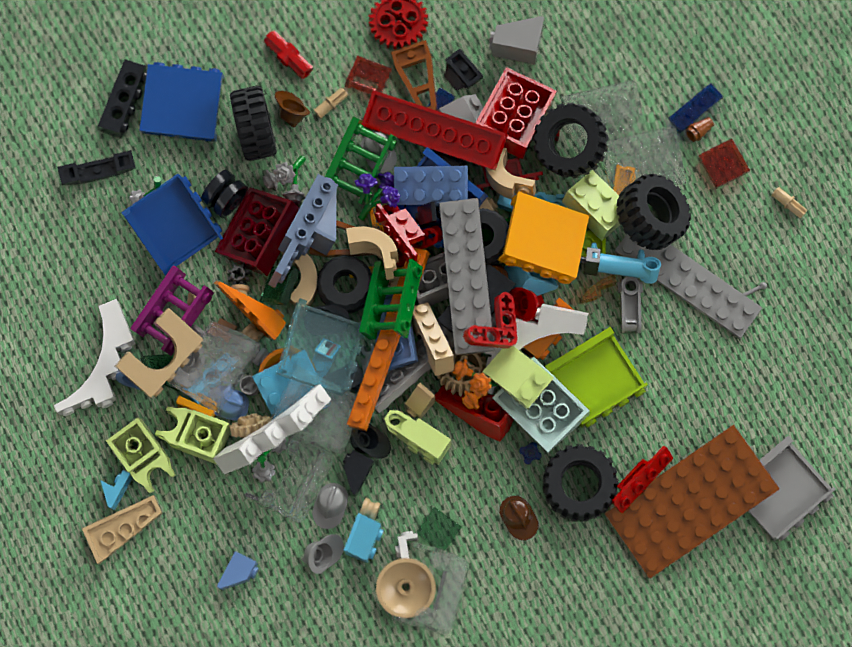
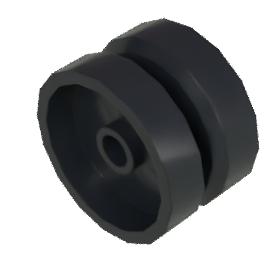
[201,169,248,218]

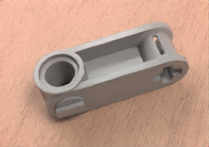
[617,277,643,333]

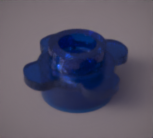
[519,442,542,465]

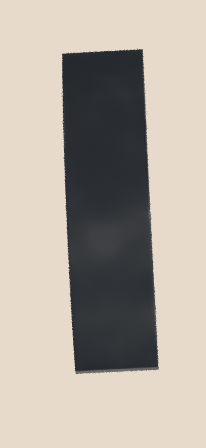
[57,150,136,185]

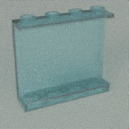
[276,298,364,396]

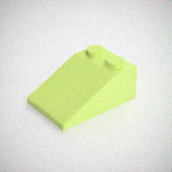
[483,346,554,410]

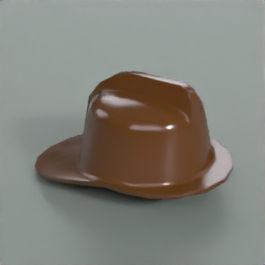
[274,90,310,128]
[500,496,539,540]

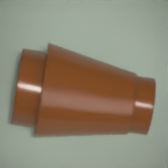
[686,117,714,142]

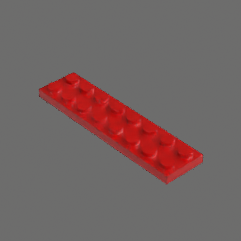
[362,90,508,171]

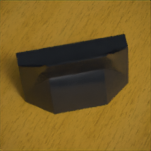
[444,48,483,91]

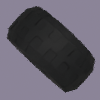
[479,208,509,266]
[317,255,372,314]

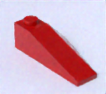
[435,385,514,442]

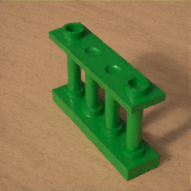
[325,116,397,205]
[359,259,423,340]

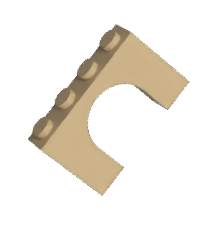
[114,308,204,398]

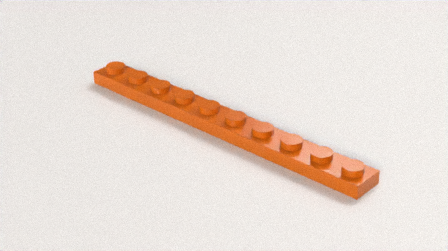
[347,248,430,431]

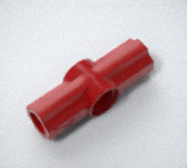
[263,30,313,79]

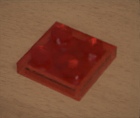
[698,138,750,189]

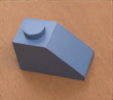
[217,551,259,590]

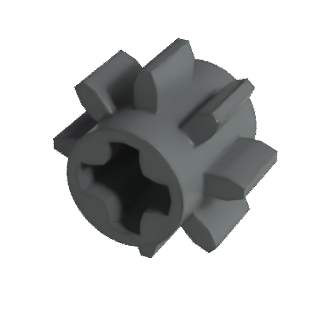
[227,264,250,285]

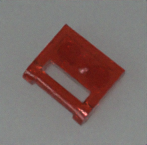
[345,55,392,95]

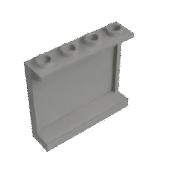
[748,436,836,541]

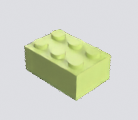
[562,170,620,241]

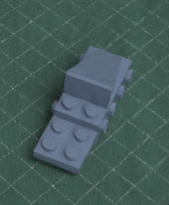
[268,174,338,288]

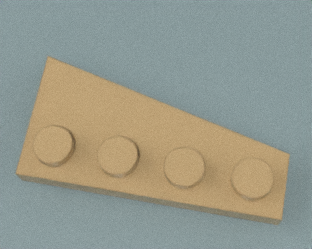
[82,495,163,565]

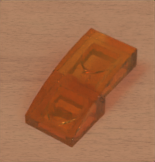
[581,274,617,305]

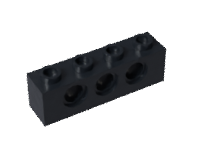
[98,59,147,138]

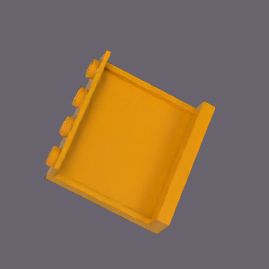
[499,192,589,284]

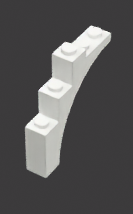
[54,299,136,416]
[485,304,589,394]
[213,384,331,474]

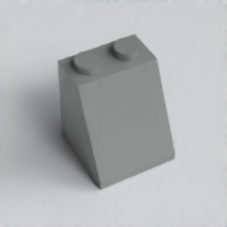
[489,16,544,64]

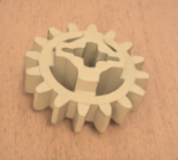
[229,413,271,438]

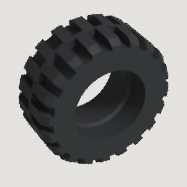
[230,85,277,161]
[533,103,609,178]
[616,174,691,250]
[542,444,618,522]

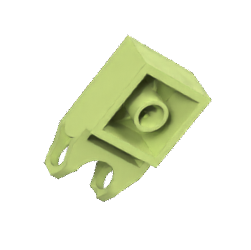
[155,406,231,464]
[384,410,451,465]
[106,418,176,493]

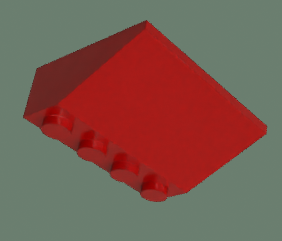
[475,67,557,159]

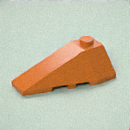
[214,281,286,340]

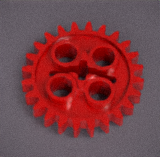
[369,0,429,50]

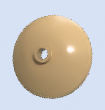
[376,558,436,618]

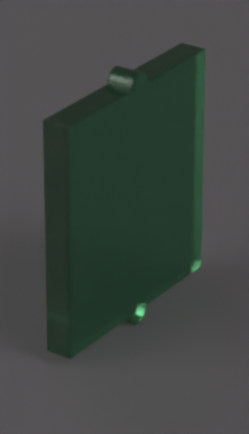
[416,507,462,553]

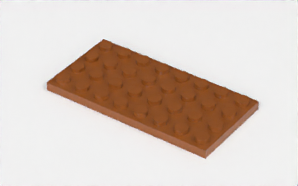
[605,425,780,579]

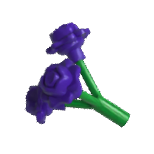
[354,172,400,221]

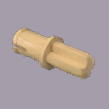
[313,88,348,119]
[771,187,807,218]

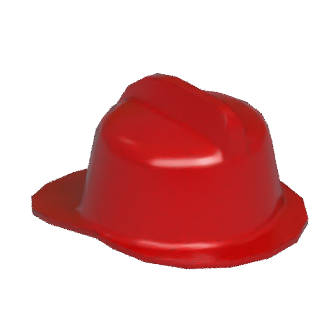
[509,287,540,322]

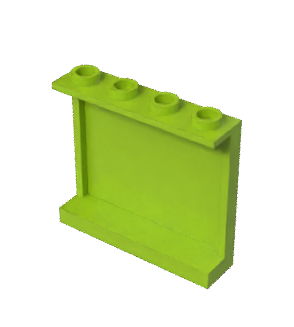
[545,327,648,428]

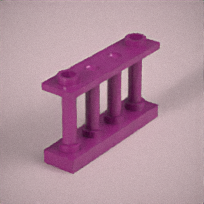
[130,265,215,356]

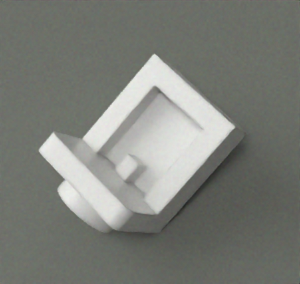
[395,531,418,558]

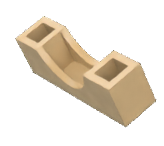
[411,302,454,376]

